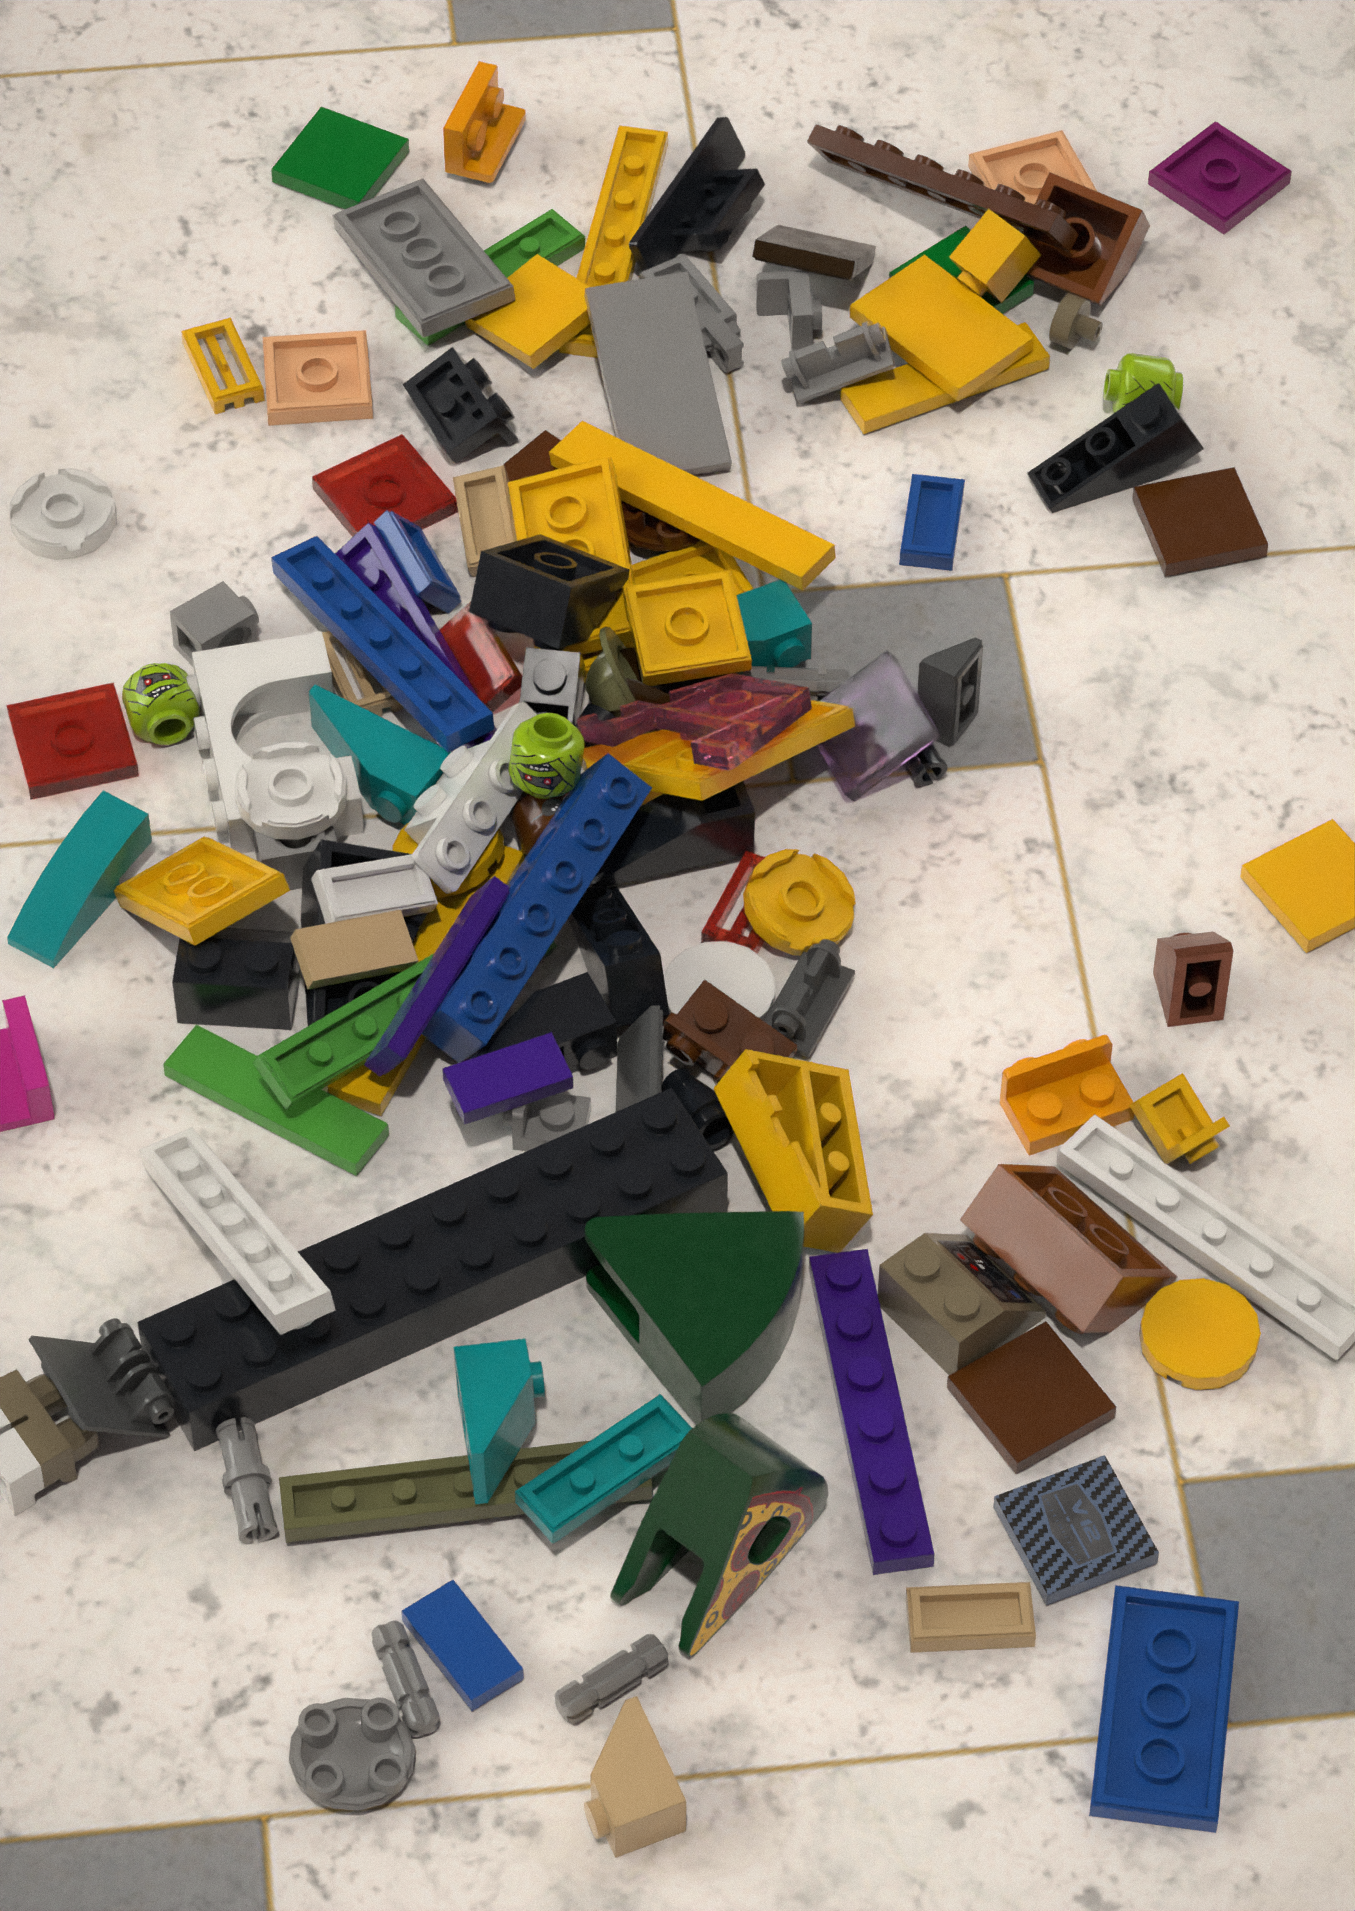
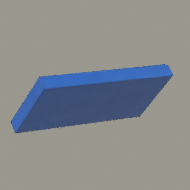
[1089,1585,1239,1833]

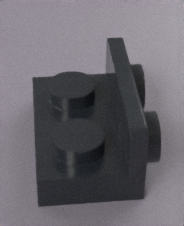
[403,347,518,463]

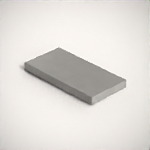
[332,179,515,338]
[584,271,732,475]

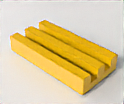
[181,317,265,414]

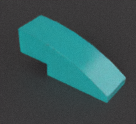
[7,790,152,968]

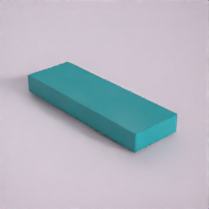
[515,1394,692,1544]

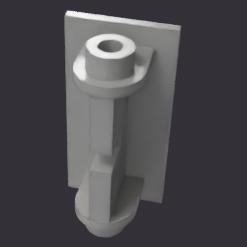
[781,321,895,404]

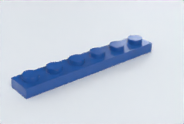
[271,536,495,752]

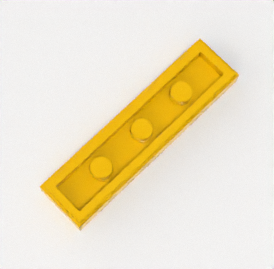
[840,322,1050,434]

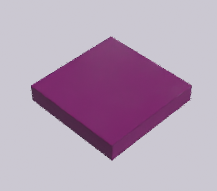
[1148,121,1292,235]

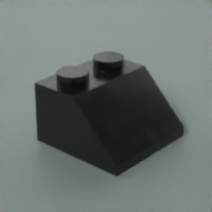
[469,534,630,651]
[172,928,300,1030]

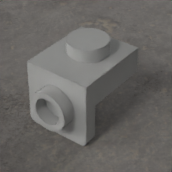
[756,270,822,351]

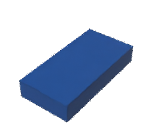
[899,474,965,571]
[374,510,461,613]
[401,1580,524,1711]

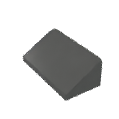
[916,637,983,748]
[616,1006,663,1112]

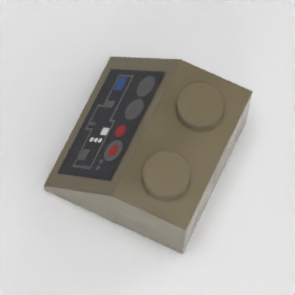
[878,1233,1046,1375]

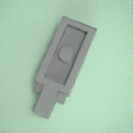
[639,254,744,373]

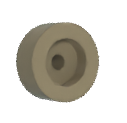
[1049,293,1103,349]

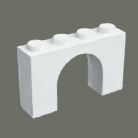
[186,631,364,854]

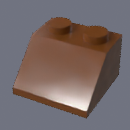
[1025,172,1150,306]

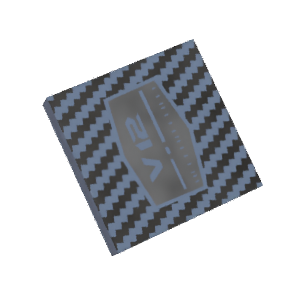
[993,1455,1159,1606]

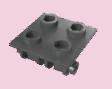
[28,1318,174,1439]

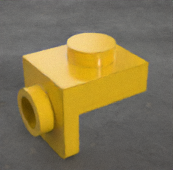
[1129,1073,1230,1164]

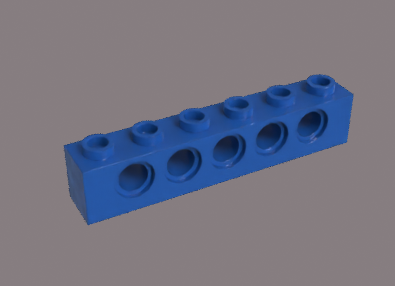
[422,753,652,1063]

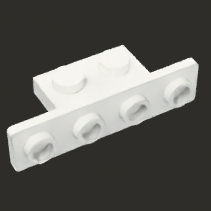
[404,702,537,894]

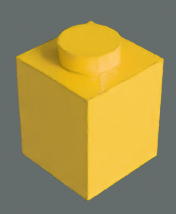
[949,209,1041,303]

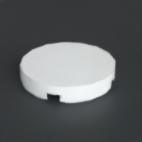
[10,468,116,560]
[234,741,347,840]
[664,941,775,1021]

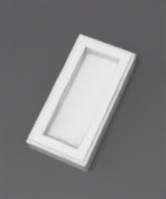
[311,854,438,924]

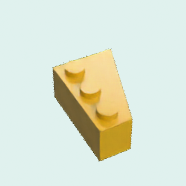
[713,1049,873,1253]

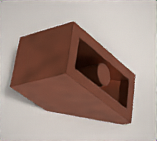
[1153,931,1234,1027]

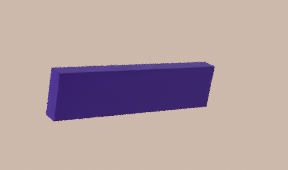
[364,876,510,1076]

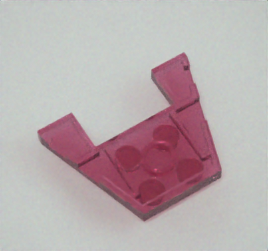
[577,673,812,771]

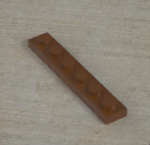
[807,124,1079,252]

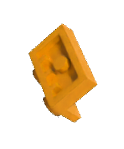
[443,61,526,183]
[1000,1035,1135,1156]

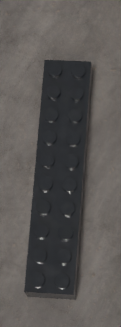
[137,1088,728,1451]

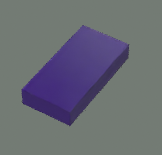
[442,1032,573,1125]

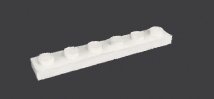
[1056,1114,1355,1361]
[139,1127,335,1335]

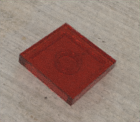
[312,434,458,537]
[6,682,139,800]

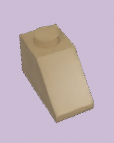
[584,1696,686,1858]

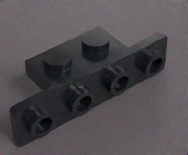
[629,117,765,272]

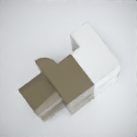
[0,1369,99,1516]

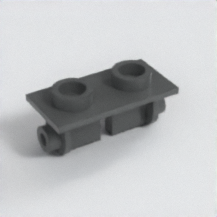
[764,939,855,1058]

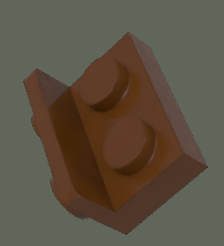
[663,979,798,1085]

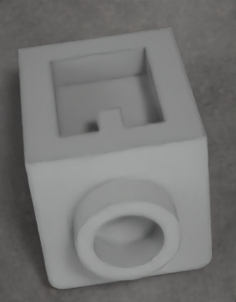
[502,1094,591,1151]

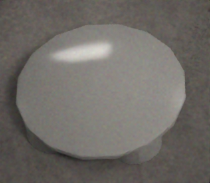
[289,1697,415,1811]

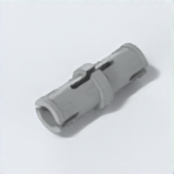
[216,1417,278,1544]

